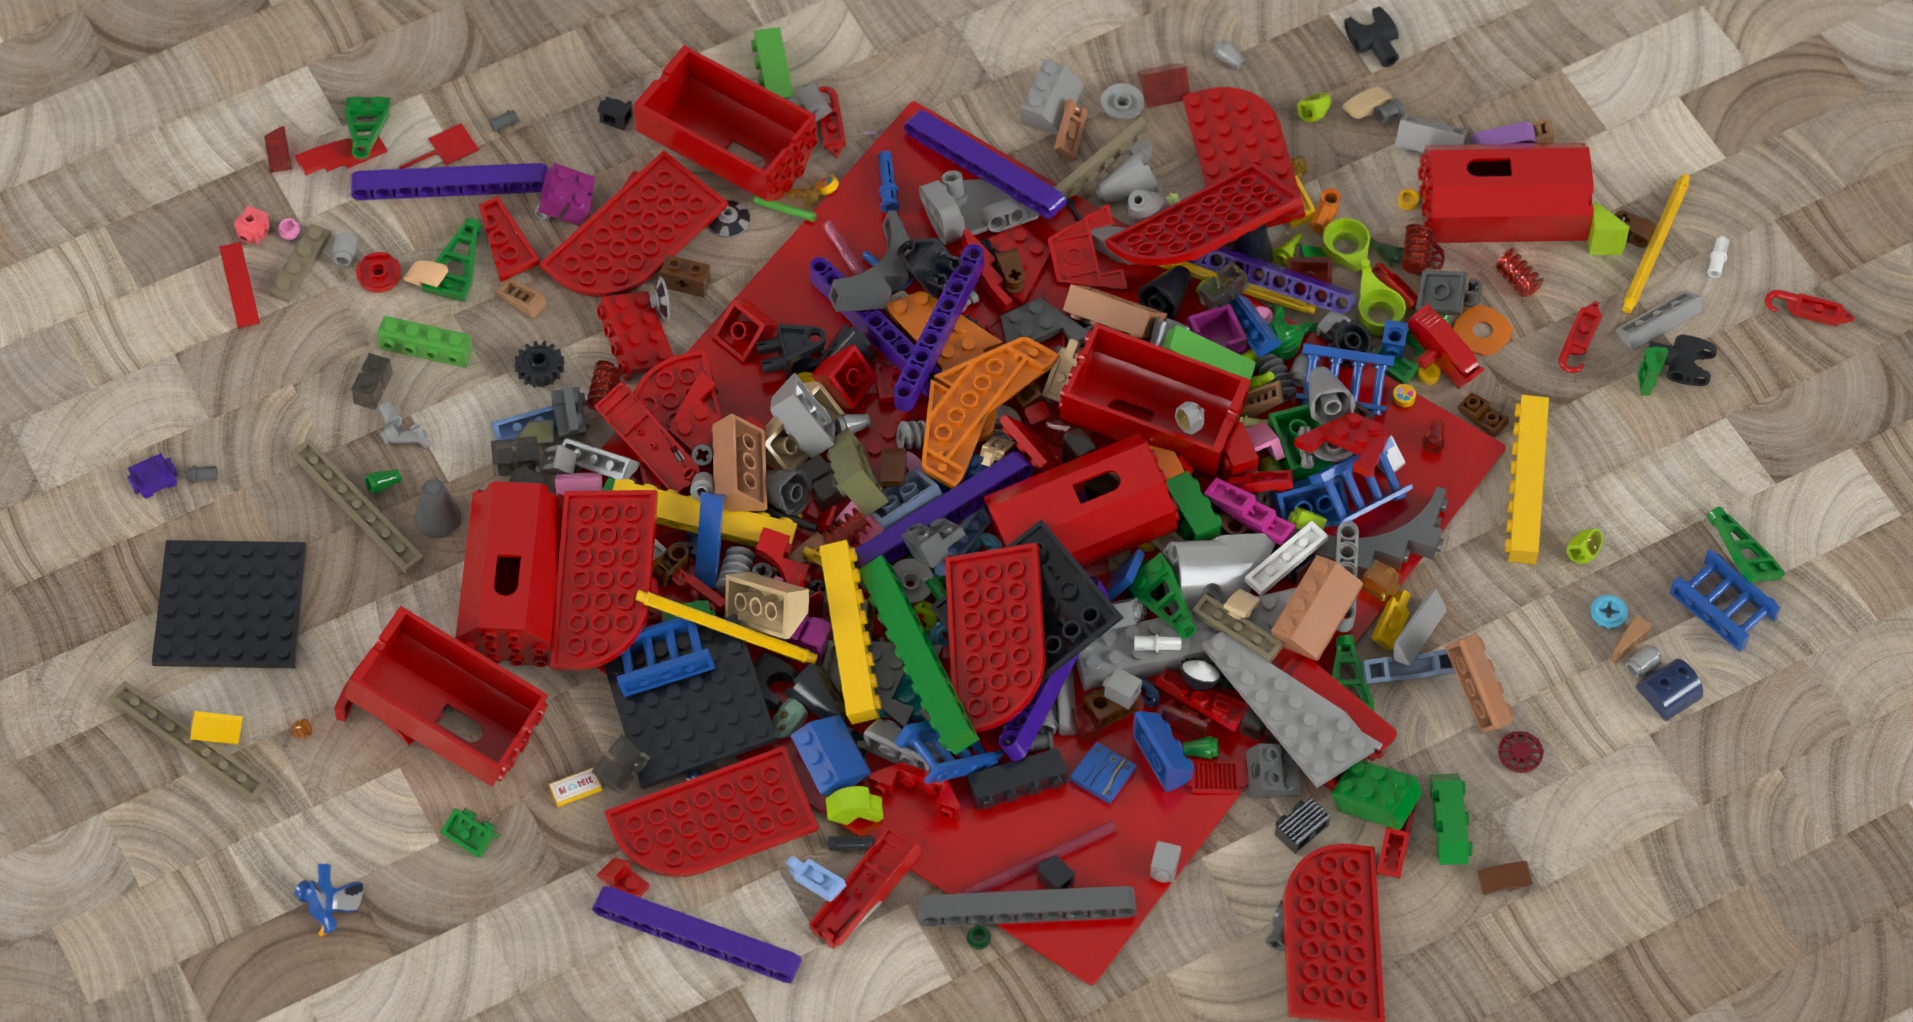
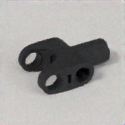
[1344,6,1399,68]
[1649,334,1717,386]
[753,653,799,711]

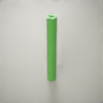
[754,196,816,222]

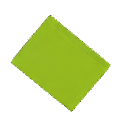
[1588,201,1630,255]

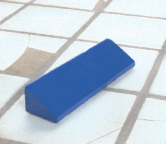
[1228,293,1282,357]
[694,492,725,588]

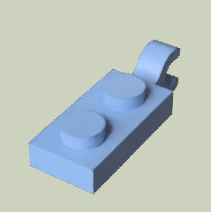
[785,856,846,902]

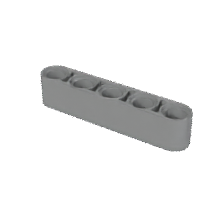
[1335,521,1359,632]

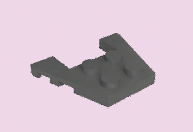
[1001,298,1088,345]
[868,641,943,728]

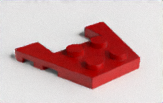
[1048,204,1128,290]
[958,225,1051,306]
[669,371,766,461]
[1294,412,1390,478]

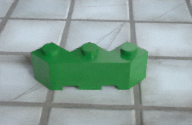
[1429,773,1473,865]

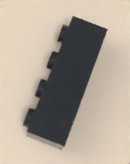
[967,748,1068,810]

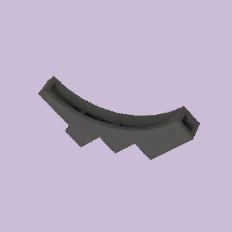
[828,211,912,312]
[1314,486,1448,581]

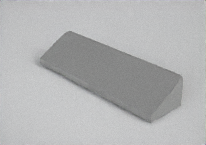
[1615,290,1703,350]
[562,438,640,480]
[1393,588,1446,665]
[1056,667,1077,735]

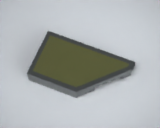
[512,420,554,447]

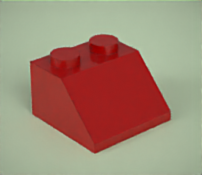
[712,299,778,362]
[811,344,878,409]
[1220,422,1259,483]

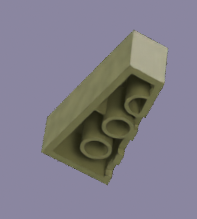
[826,428,888,517]

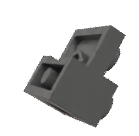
[551,384,590,439]
[901,518,966,568]
[1246,743,1301,798]

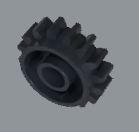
[1324,319,1374,369]
[514,341,564,388]

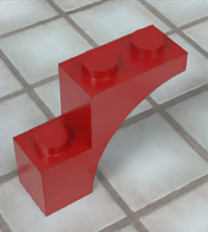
[755,527,812,588]

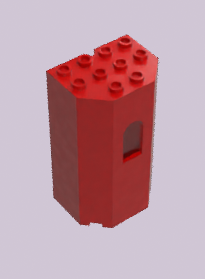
[633,45,818,202]
[1418,143,1594,243]
[1058,323,1251,476]
[984,433,1180,569]
[455,481,564,668]
[344,605,549,787]

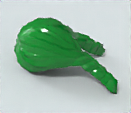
[1266,303,1318,362]

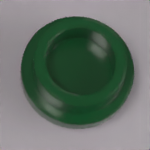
[966,926,991,950]

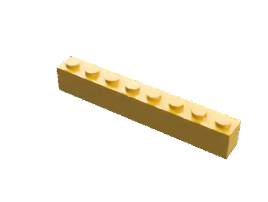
[1505,395,1549,565]
[613,478,797,548]
[819,540,882,724]

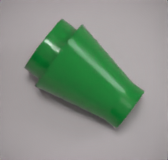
[365,469,401,494]
[1184,736,1219,759]

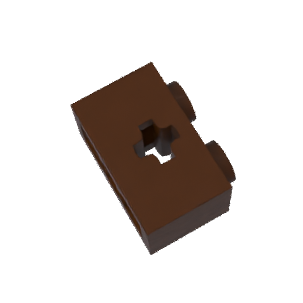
[660,255,711,298]

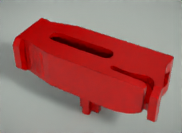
[1407,304,1485,389]

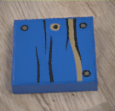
[1105,549,1145,602]
[1070,742,1136,804]

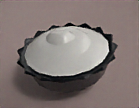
[1179,658,1224,691]

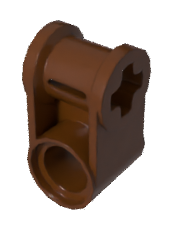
[1614,210,1655,248]
[994,248,1025,294]
[652,542,690,588]

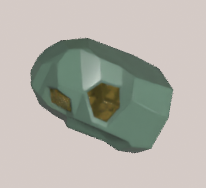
[772,698,808,739]

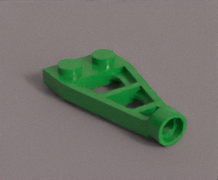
[345,96,391,159]
[422,218,482,302]
[1372,315,1450,384]
[1707,507,1786,583]
[1128,552,1196,639]
[1332,635,1375,712]

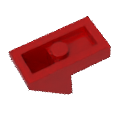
[597,858,650,897]

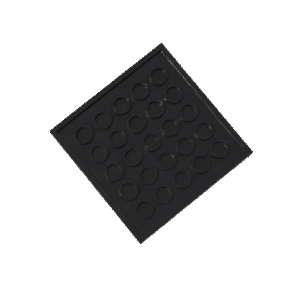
[152,540,307,668]
[604,614,778,789]

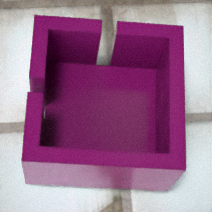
[538,163,595,226]
[1187,304,1247,355]
[778,614,833,666]

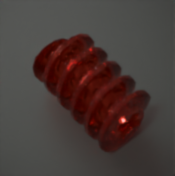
[1402,223,1434,273]
[1496,248,1544,297]
[586,360,622,411]
[821,507,872,547]

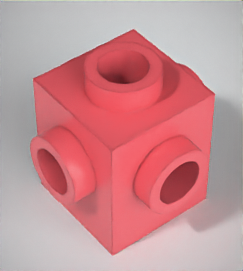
[234,206,270,246]

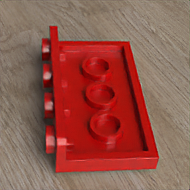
[597,291,674,381]

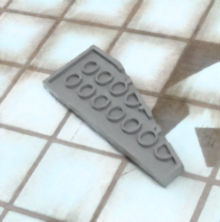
[1202,631,1375,788]

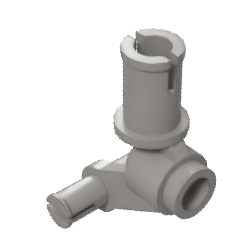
[379,401,431,449]

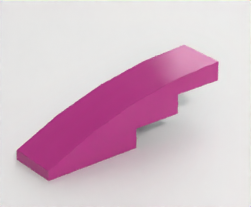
[1204,477,1296,546]

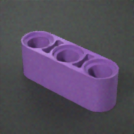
[1470,122,1537,144]

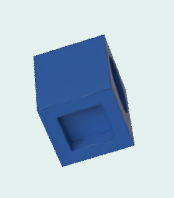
[1381,320,1408,358]

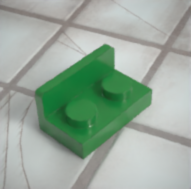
[1637,346,1668,396]
[439,807,500,858]

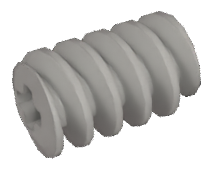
[896,420,926,450]
[716,546,756,596]

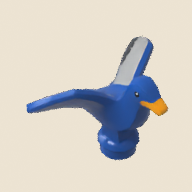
[295,864,363,936]

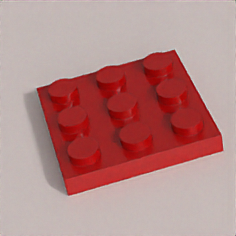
[999,414,1064,472]

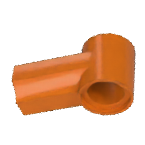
[1309,188,1341,235]

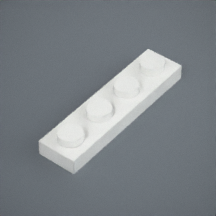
[1245,521,1328,596]

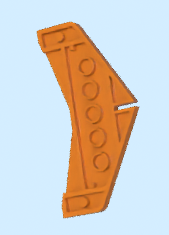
[886,291,1003,443]
[922,337,1059,489]

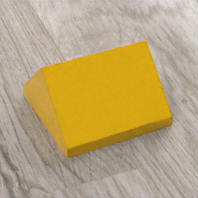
[190,711,243,745]

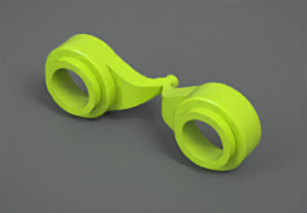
[1322,218,1406,336]

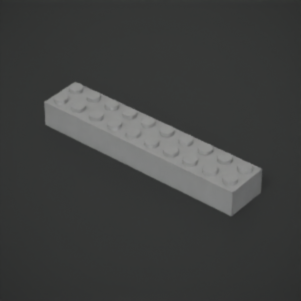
[1075,588,1297,691]

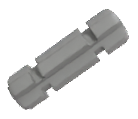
[1298,426,1315,469]

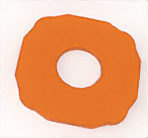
[1453,305,1513,356]

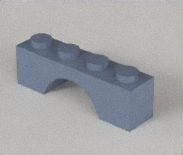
[1360,649,1456,685]

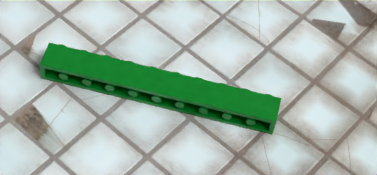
[859,555,979,755]

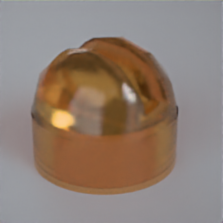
[291,719,312,739]

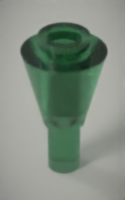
[1369,237,1404,267]

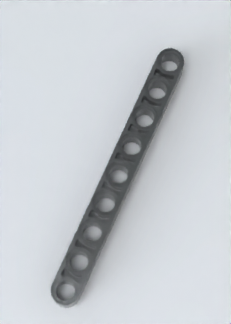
[918,886,1136,927]

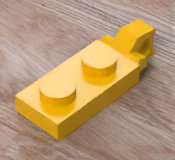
[1371,589,1411,651]

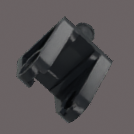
[897,238,962,297]
[756,324,826,381]

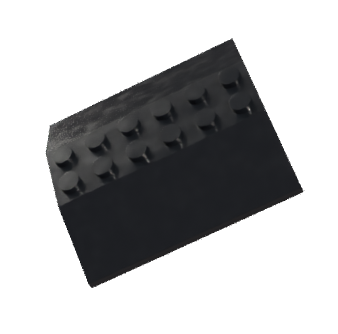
[930,519,1124,684]

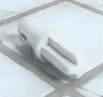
[1707,236,1729,278]
[1134,634,1182,653]

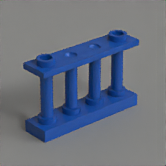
[1296,344,1395,416]
[1309,438,1413,527]
[1670,549,1781,652]
[617,617,715,697]
[894,720,1004,784]

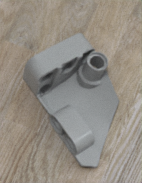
[919,171,1039,245]
[1161,533,1276,615]

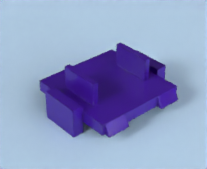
[127,453,177,499]

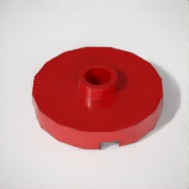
[356,252,401,293]

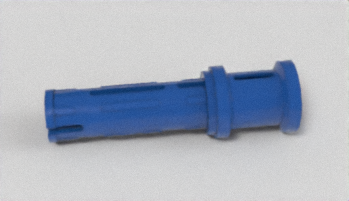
[878,151,900,213]

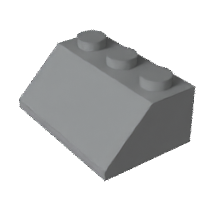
[1020,59,1084,135]
[1395,115,1469,154]
[770,373,836,459]
[864,718,942,772]

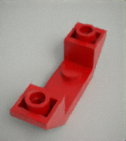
[869,762,960,820]

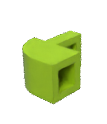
[826,786,883,825]

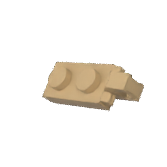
[1042,338,1081,402]
[980,436,1017,467]

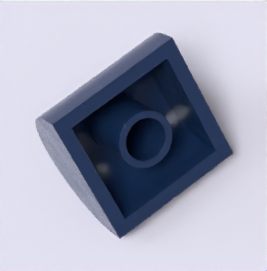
[1636,658,1703,721]

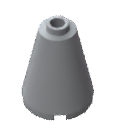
[1094,151,1159,204]
[1128,190,1170,226]
[1309,367,1355,425]

